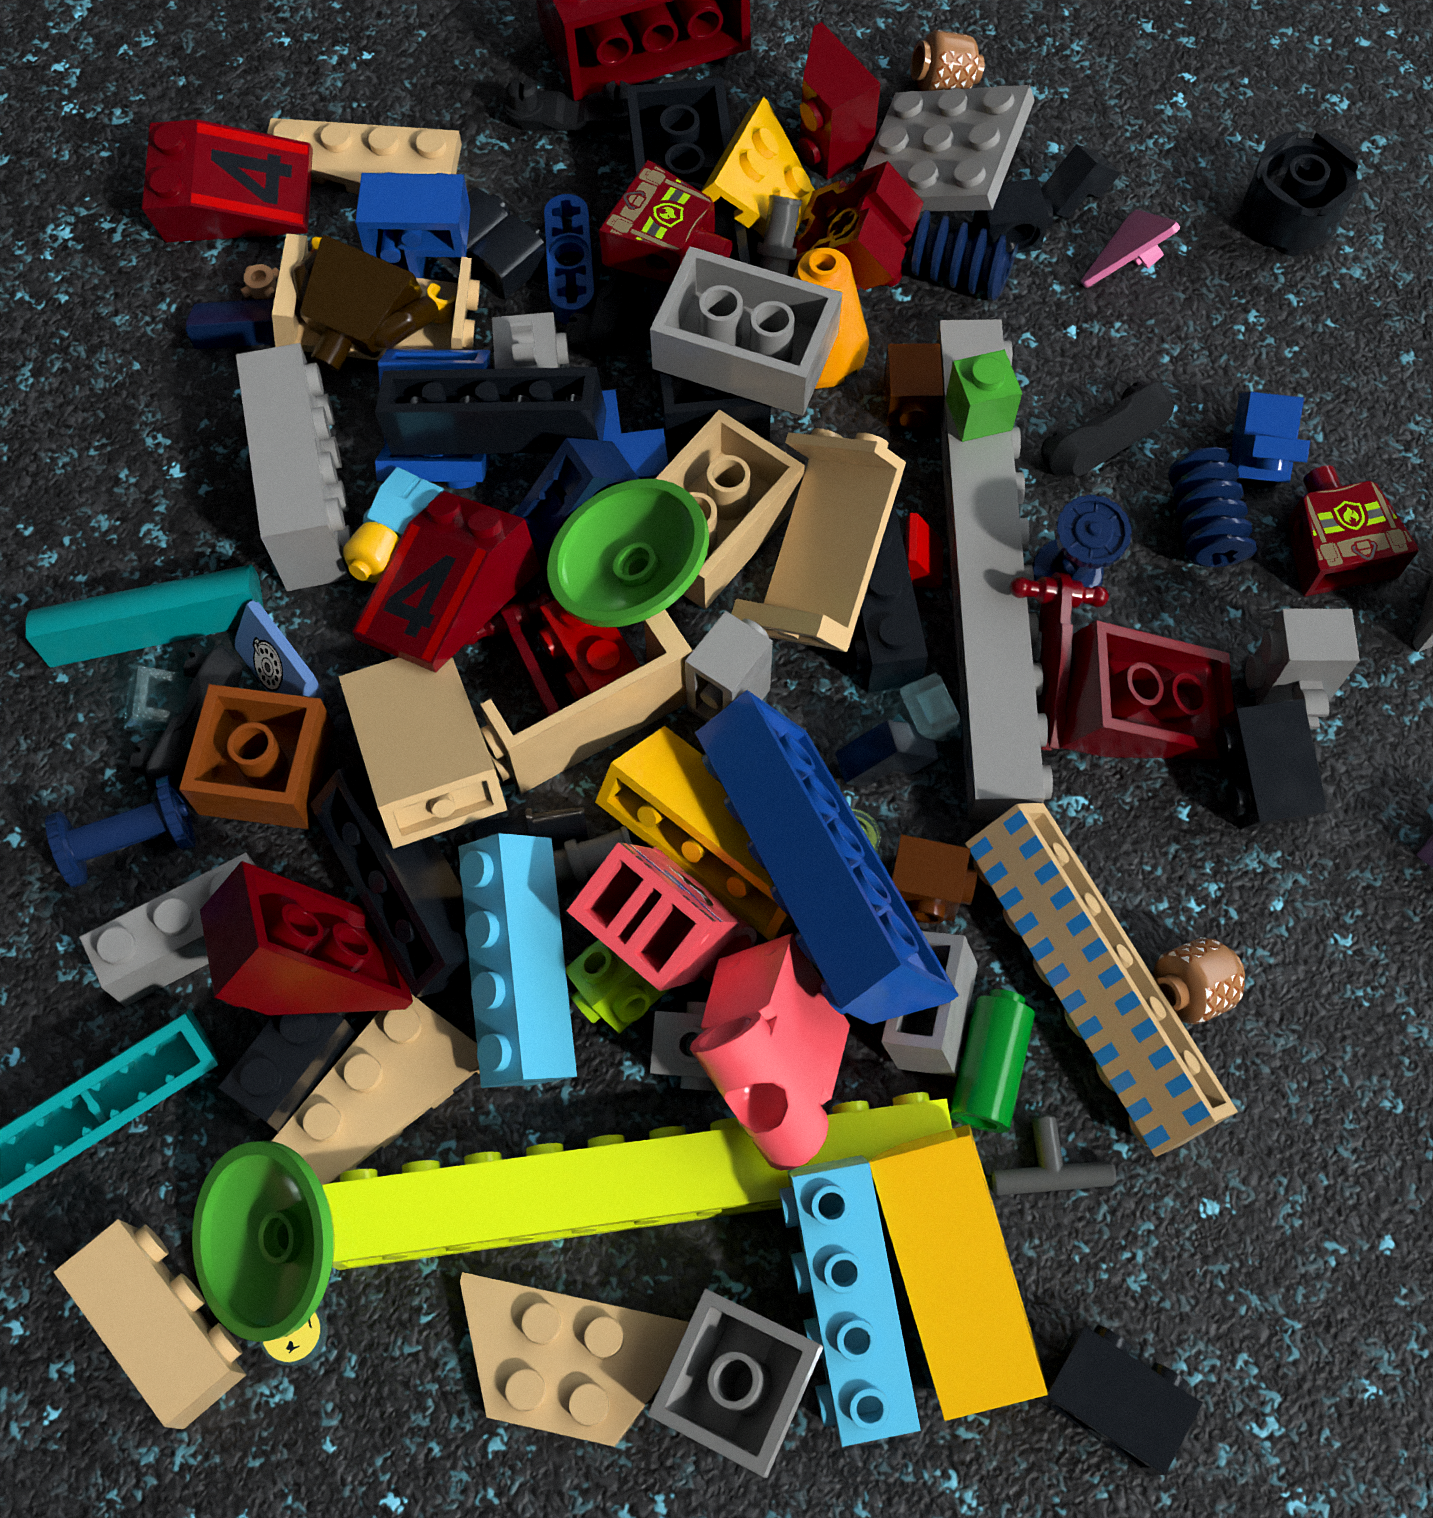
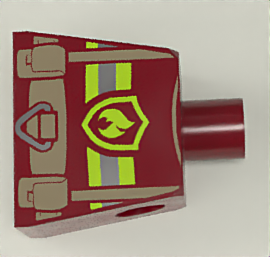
[599,160,732,284]
[1288,465,1419,597]

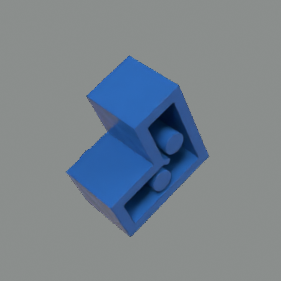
[355,172,471,279]

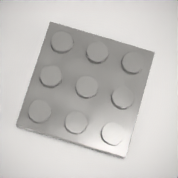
[863,85,1035,212]

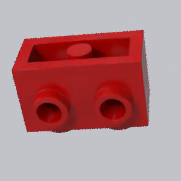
[538,599,641,701]

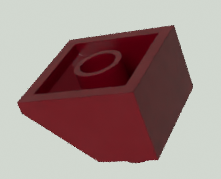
[798,22,881,180]

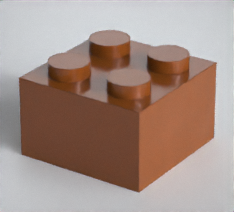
[179,684,335,830]

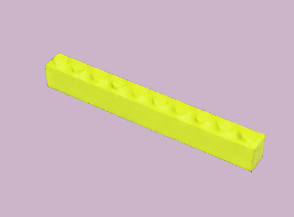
[322,1092,952,1270]

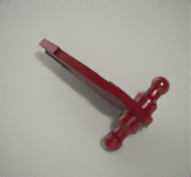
[1009,572,1109,751]
[465,593,560,717]

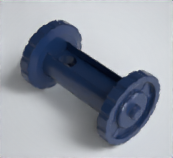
[1032,495,1132,606]
[45,775,196,887]

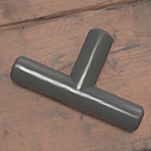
[990,1115,1116,1196]

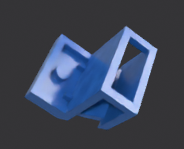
[375,349,492,489]

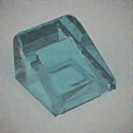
[123,665,194,730]
[900,673,962,743]

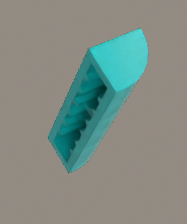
[26,564,264,668]
[0,1008,219,1204]

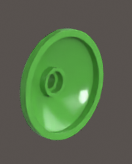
[547,479,709,627]
[192,1141,335,1342]

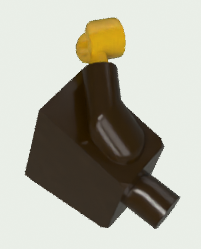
[292,234,456,372]

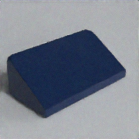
[186,298,275,349]

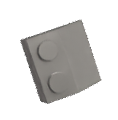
[648,1288,824,1478]

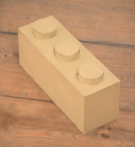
[54,1219,247,1429]

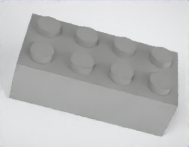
[236,343,352,591]

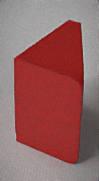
[903,513,943,589]

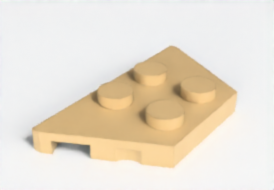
[460,1272,690,1447]

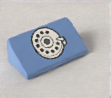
[234,599,325,703]

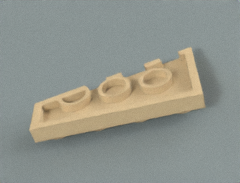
[267,118,462,195]
[272,994,480,1185]

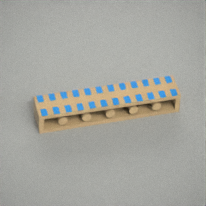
[965,803,1238,1157]

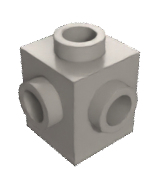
[650,1002,717,1091]

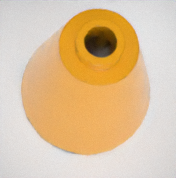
[793,248,869,389]

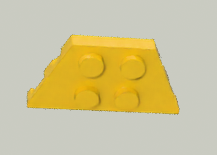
[701,97,815,238]

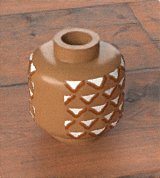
[910,30,984,91]
[1153,937,1245,1025]

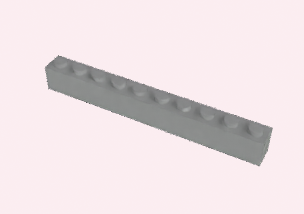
[936,319,1053,820]

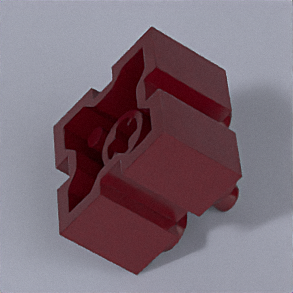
[788,161,924,291]

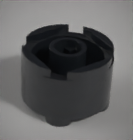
[1240,131,1359,256]

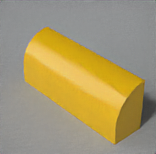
[595,726,794,941]
[869,1124,1048,1421]

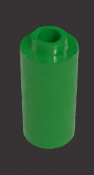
[949,989,1035,1133]

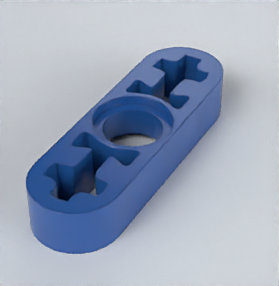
[544,194,596,324]

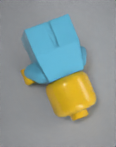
[343,467,443,583]

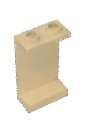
[272,233,480,361]
[731,428,906,652]
[480,609,693,794]
[339,657,507,849]

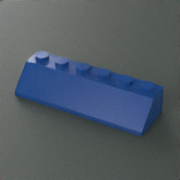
[695,690,959,1024]

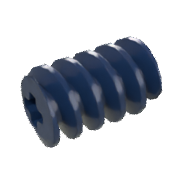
[906,209,1019,301]
[1168,447,1257,568]

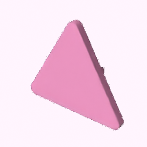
[1081,210,1180,288]

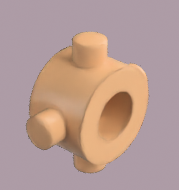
[240,264,279,300]

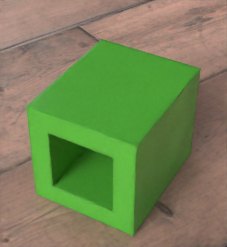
[945,349,1022,442]

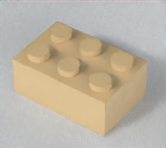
[655,410,805,610]

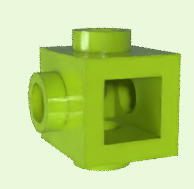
[566,939,671,1034]

